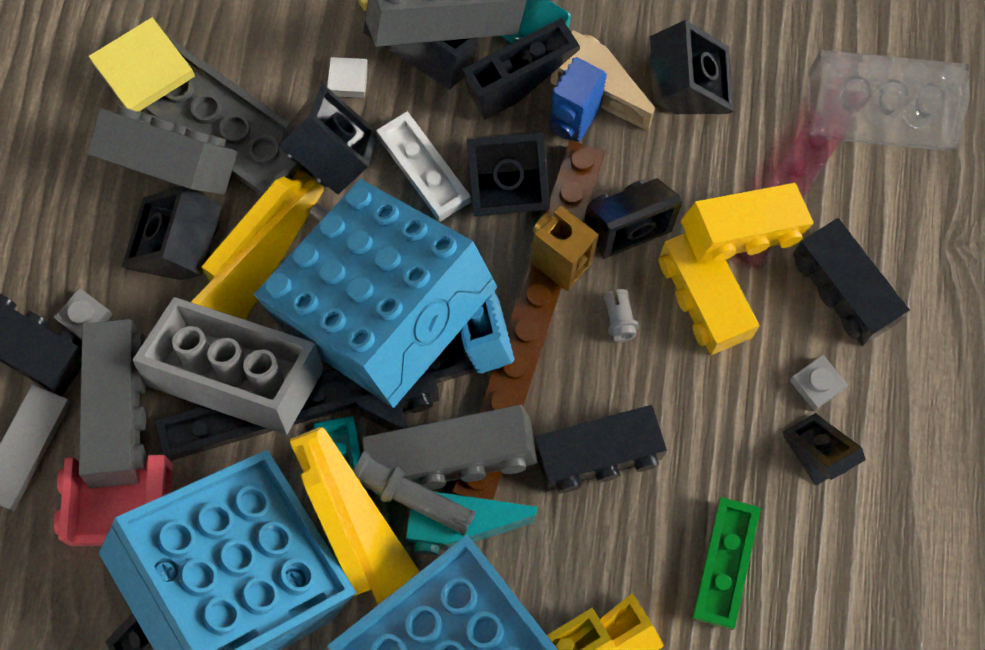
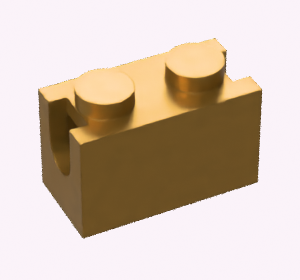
[531,205,599,292]

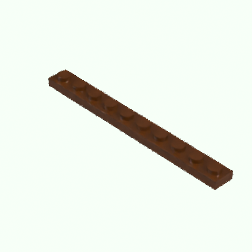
[453,141,605,500]

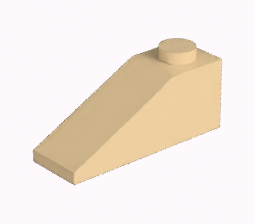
[550,30,655,131]

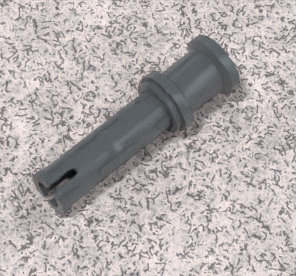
[353,450,476,536]

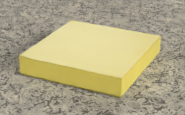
[89,17,195,111]

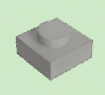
[54,288,113,340]
[789,355,849,412]

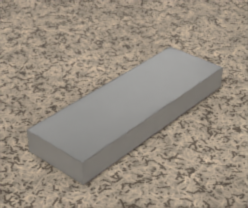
[0,385,71,512]

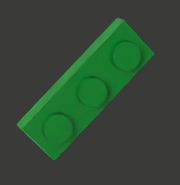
[691,497,761,630]

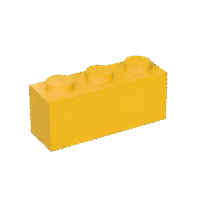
[680,183,814,262]
[659,233,760,356]

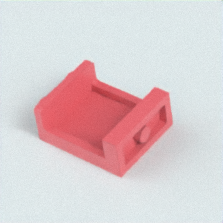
[54,455,173,546]

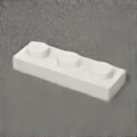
[376,111,471,222]

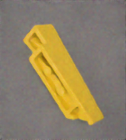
[191,169,324,320]
[290,427,420,605]
[547,593,664,650]

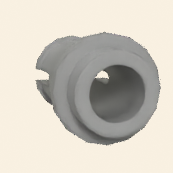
[603,289,639,342]

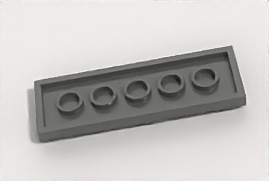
[97,35,303,196]

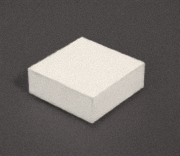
[327,57,368,98]

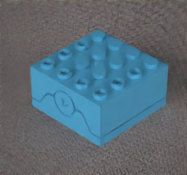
[254,179,497,408]
[99,449,356,650]
[327,534,558,650]

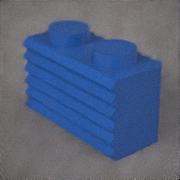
[549,57,607,142]

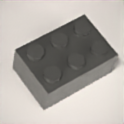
[87,106,238,195]

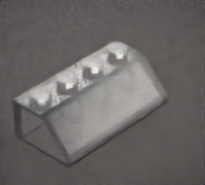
[808,50,970,151]

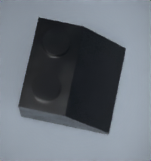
[649,20,734,114]
[279,83,377,195]
[467,130,550,216]
[584,178,683,259]
[122,186,222,280]

